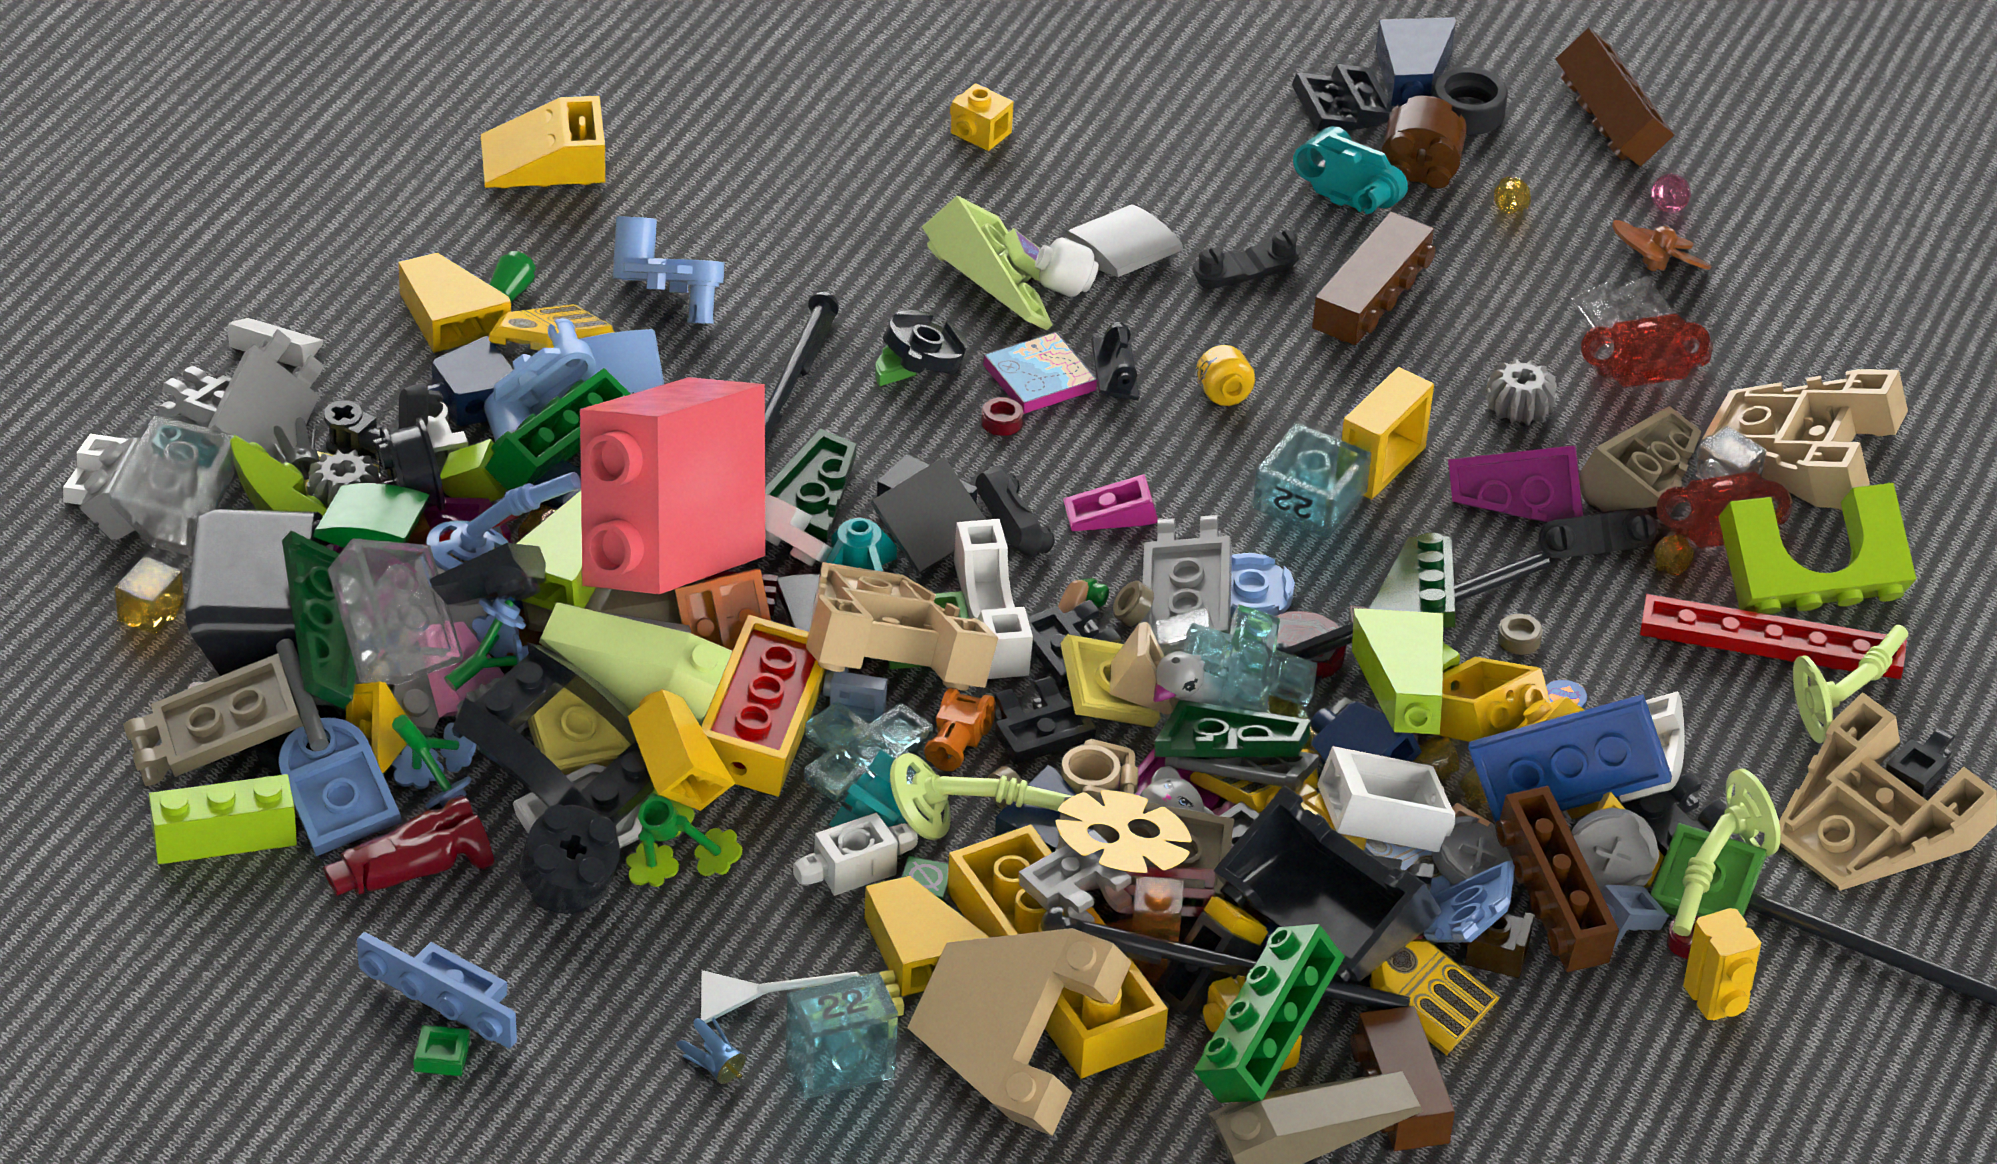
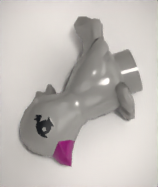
[1153,651,1246,719]

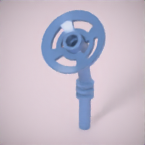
[426,472,581,571]

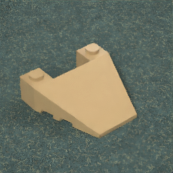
[1702,369,1908,510]
[806,562,998,691]
[1779,692,1997,891]
[907,928,1132,1136]

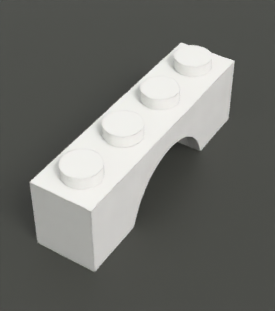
[954,519,1033,679]

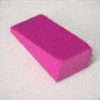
[1063,474,1158,531]

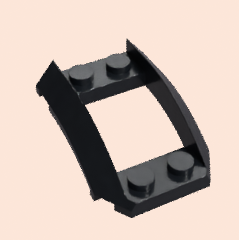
[452,642,655,826]

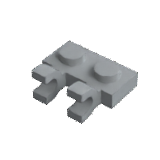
[158,365,232,429]
[1019,830,1132,923]

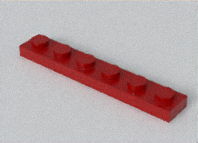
[1640,594,1907,680]

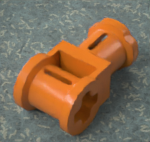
[924,687,996,771]

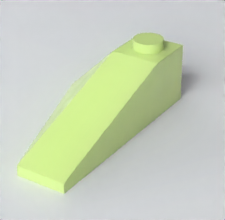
[922,196,1052,330]

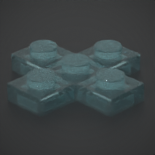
[1183,604,1317,713]
[804,701,933,803]

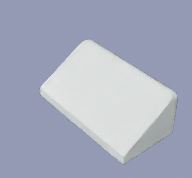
[228,318,323,368]

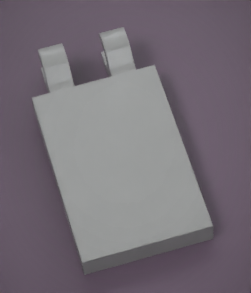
[205,329,324,464]
[1141,515,1232,647]

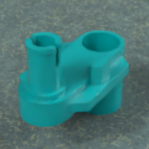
[1293,126,1408,214]

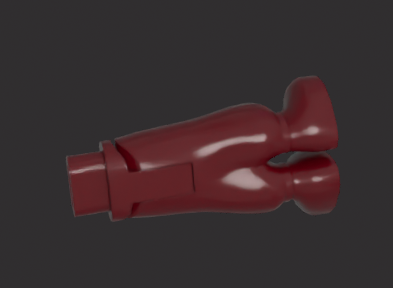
[323,795,494,896]

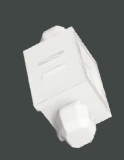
[793,813,918,896]

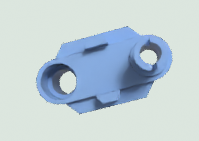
[613,216,725,324]
[484,318,596,442]

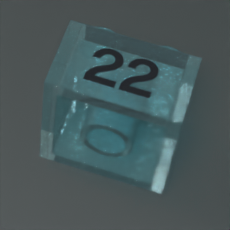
[1252,423,1372,539]
[786,972,898,1099]

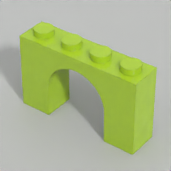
[1719,483,1916,615]

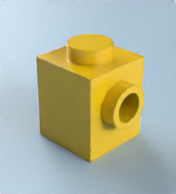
[950,83,1014,151]

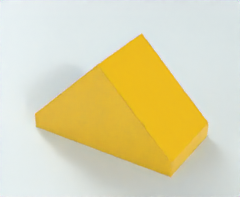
[346,681,407,773]

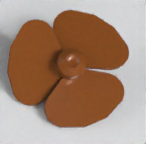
[1612,220,1712,272]

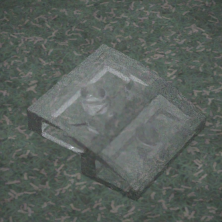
[1572,276,1685,353]

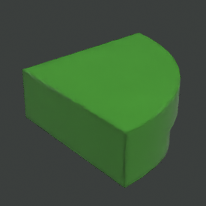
[875,345,917,386]

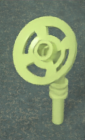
[1793,625,1908,743]
[890,753,1072,840]
[1673,769,1781,936]

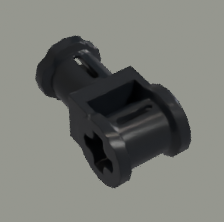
[324,401,383,467]

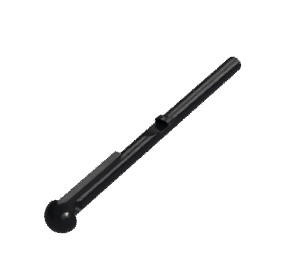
[765,291,839,446]
[1269,552,1550,676]
[1747,891,1997,1007]
[1041,906,1410,1010]

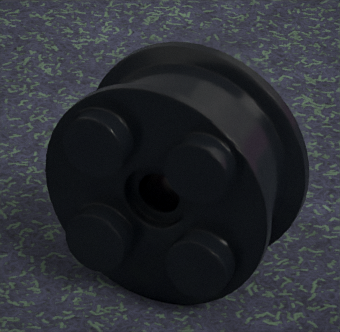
[373,417,445,511]

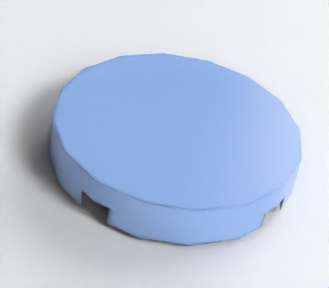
[1230,553,1295,622]

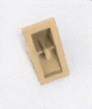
[1110,622,1175,715]

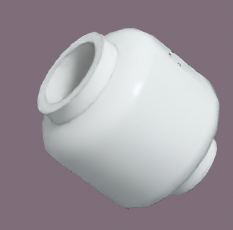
[1035,237,1099,297]

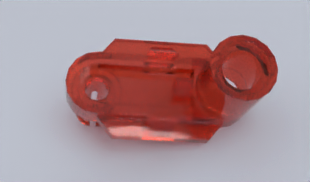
[1581,313,1713,388]
[1656,471,1793,549]

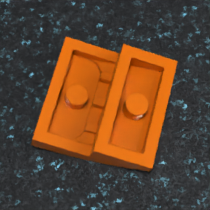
[674,568,771,666]

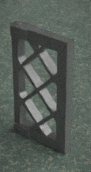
[1165,752,1320,792]

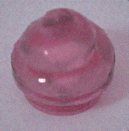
[1651,173,1691,214]

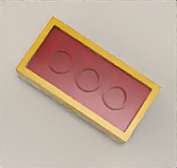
[701,614,827,797]

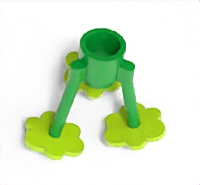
[626,789,743,887]

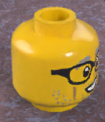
[1195,345,1255,406]

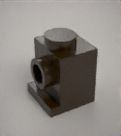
[1460,912,1535,978]

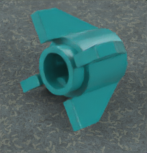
[825,518,897,572]
[829,749,908,828]

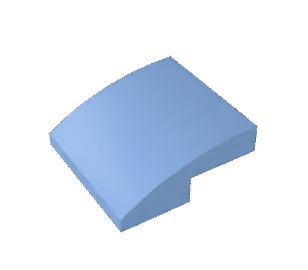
[579,329,664,393]

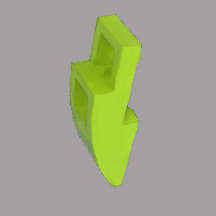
[230,435,335,545]

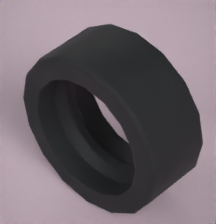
[1433,67,1508,135]

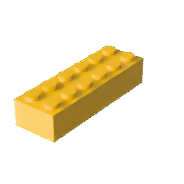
[947,824,1168,1079]

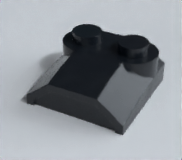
[429,543,546,606]

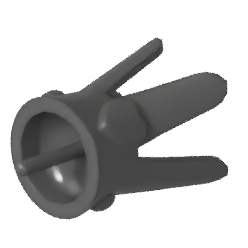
[273,417,320,480]

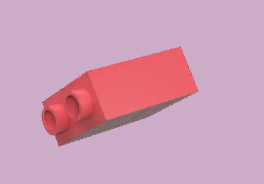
[580,377,765,594]

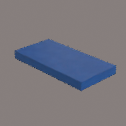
[1468,694,1672,824]

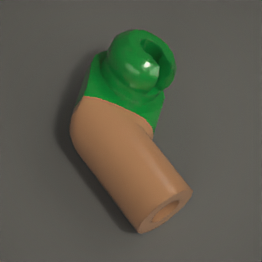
[1058,578,1109,613]

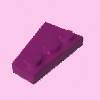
[1448,445,1583,523]

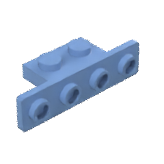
[357,932,517,1048]

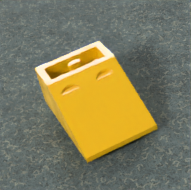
[481,96,605,188]

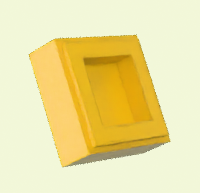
[1204,896,1268,945]

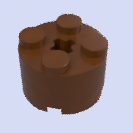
[1382,96,1467,189]

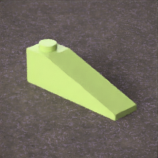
[539,602,732,726]

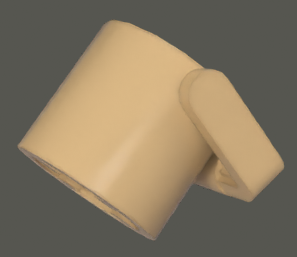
[1061,739,1138,800]

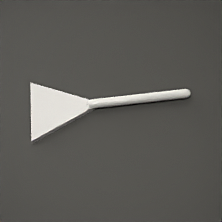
[701,970,860,1023]

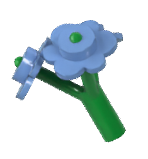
[444,597,528,691]
[391,715,477,808]

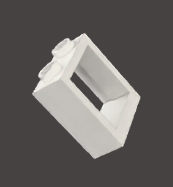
[1317,746,1455,852]

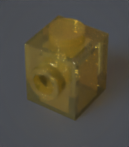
[115,556,184,635]

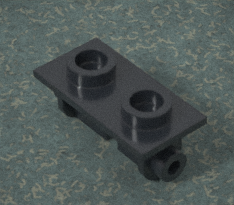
[1091,322,1140,401]

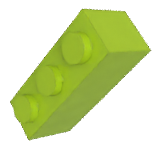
[149,774,297,865]

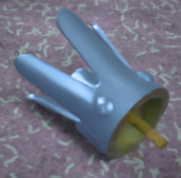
[676,1017,746,1084]

